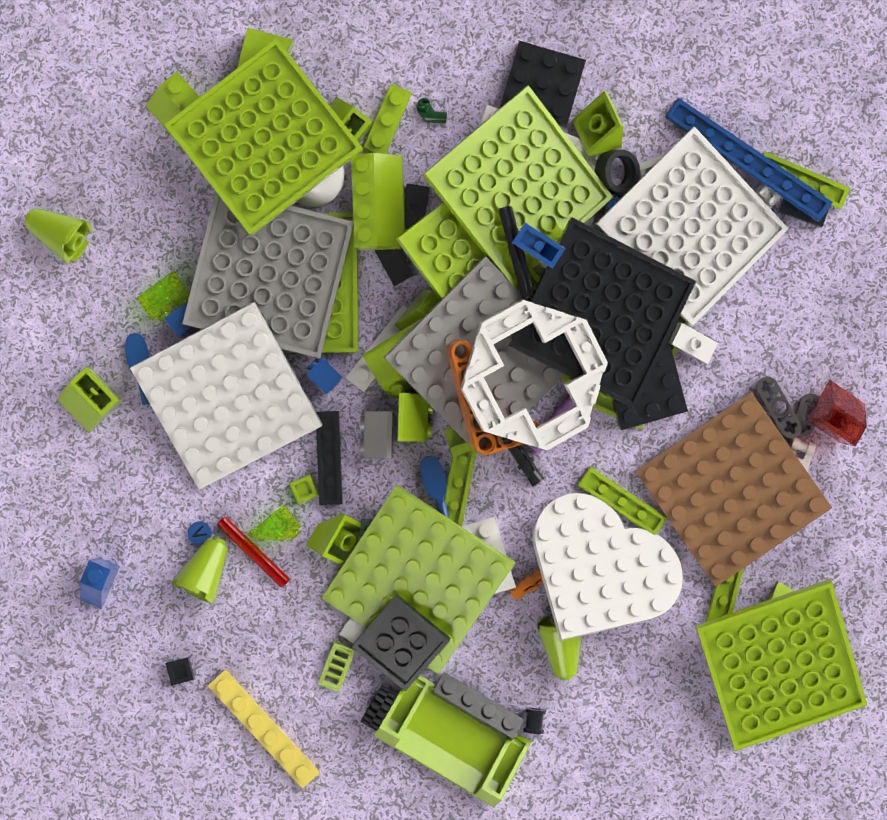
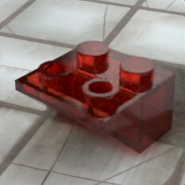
[807,380,867,447]

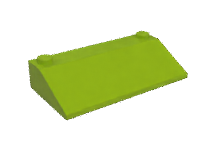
[373,675,532,807]

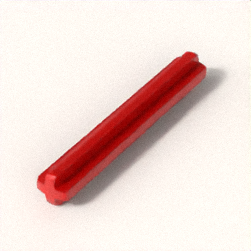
[217,517,290,588]

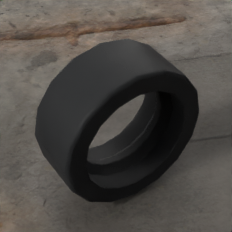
[594,149,640,194]

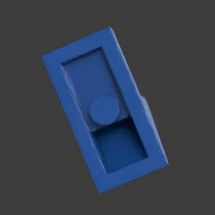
[512,222,566,269]

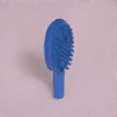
[125,333,150,405]
[420,456,450,519]

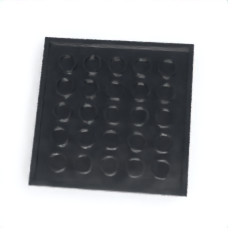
[508,217,696,409]

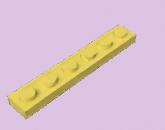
[208,669,320,789]

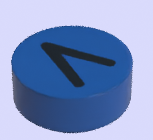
[188,521,212,545]

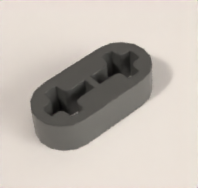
[792,393,822,437]

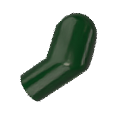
[416,98,447,124]

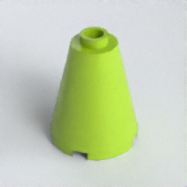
[25,208,92,264]
[171,536,228,604]
[536,615,582,680]

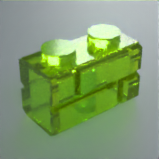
[136,271,190,322]

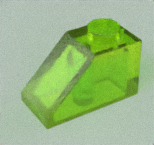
[248,504,303,541]

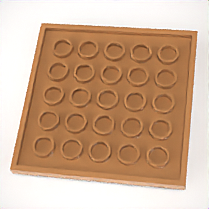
[635,392,832,587]

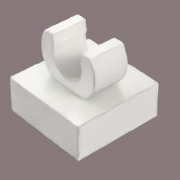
[755,184,781,209]

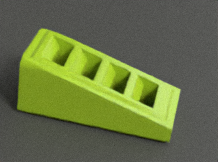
[318,641,355,692]

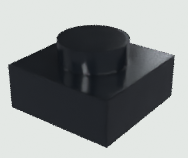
[165,656,195,686]

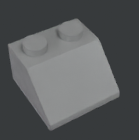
[359,411,394,459]

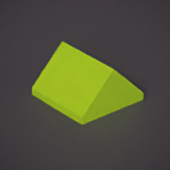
[572,91,624,156]

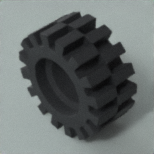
[360,685,398,731]

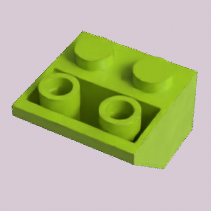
[330,97,373,143]
[57,366,123,433]

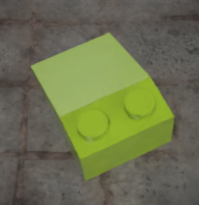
[398,393,433,442]

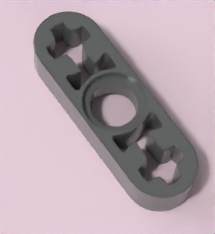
[757,377,802,439]

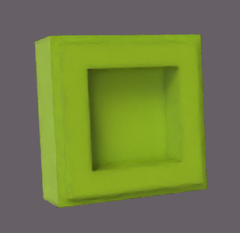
[289,474,319,504]

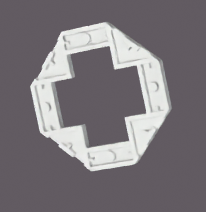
[460,300,607,450]

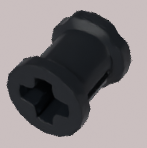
[523,707,546,734]

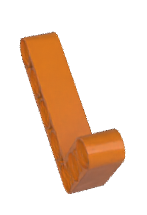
[446,339,540,455]

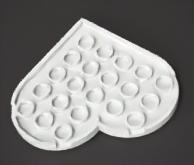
[533,493,683,641]

